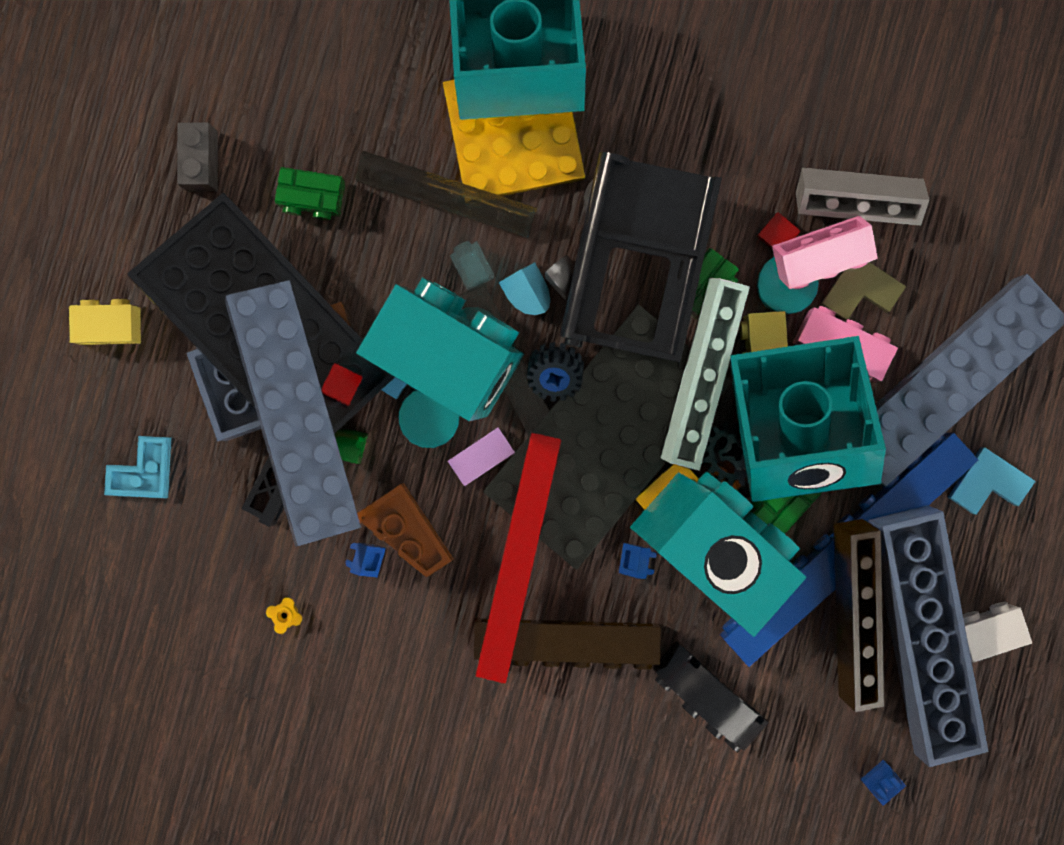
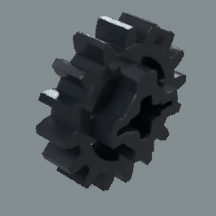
[701,422,749,489]

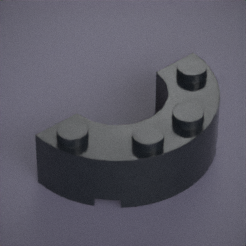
[653,641,769,753]

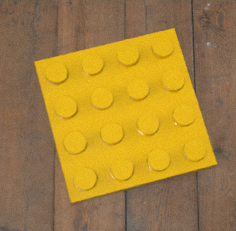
[443,80,585,203]

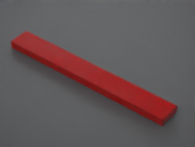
[475,432,561,684]

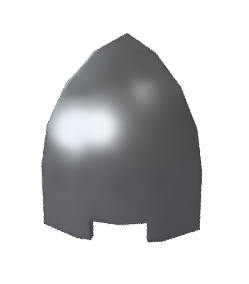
[545,255,574,300]

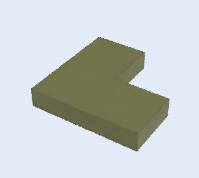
[820,262,906,321]

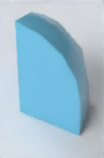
[499,262,550,315]

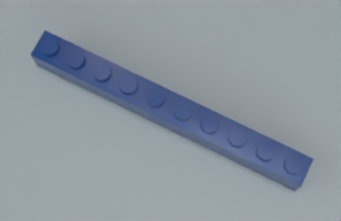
[720,433,979,667]

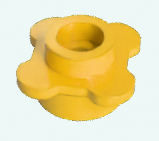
[266,597,302,634]

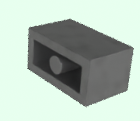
[177,122,218,192]

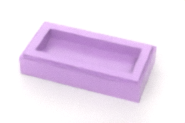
[448,427,515,486]

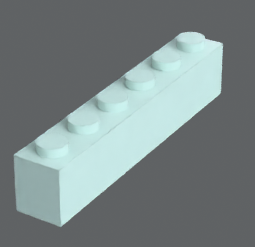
[661,278,750,471]

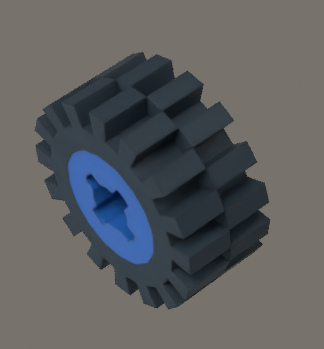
[527,342,584,401]

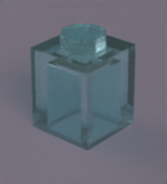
[450,241,495,292]

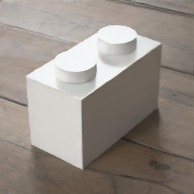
[963,602,1032,663]

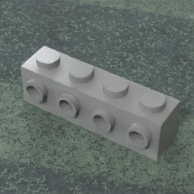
[796,168,929,226]

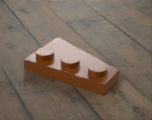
[357,483,453,577]

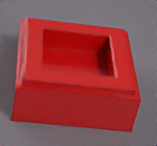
[756,212,801,250]
[321,363,363,406]

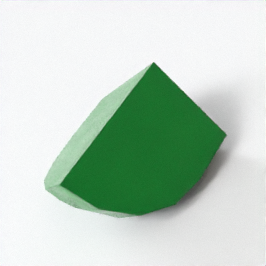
[334,429,369,464]

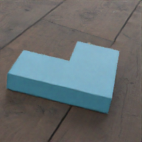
[104,436,172,498]
[948,447,1035,515]

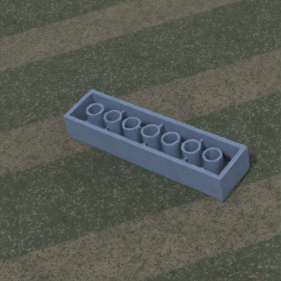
[875,274,1064,487]
[225,280,361,547]
[869,505,989,767]

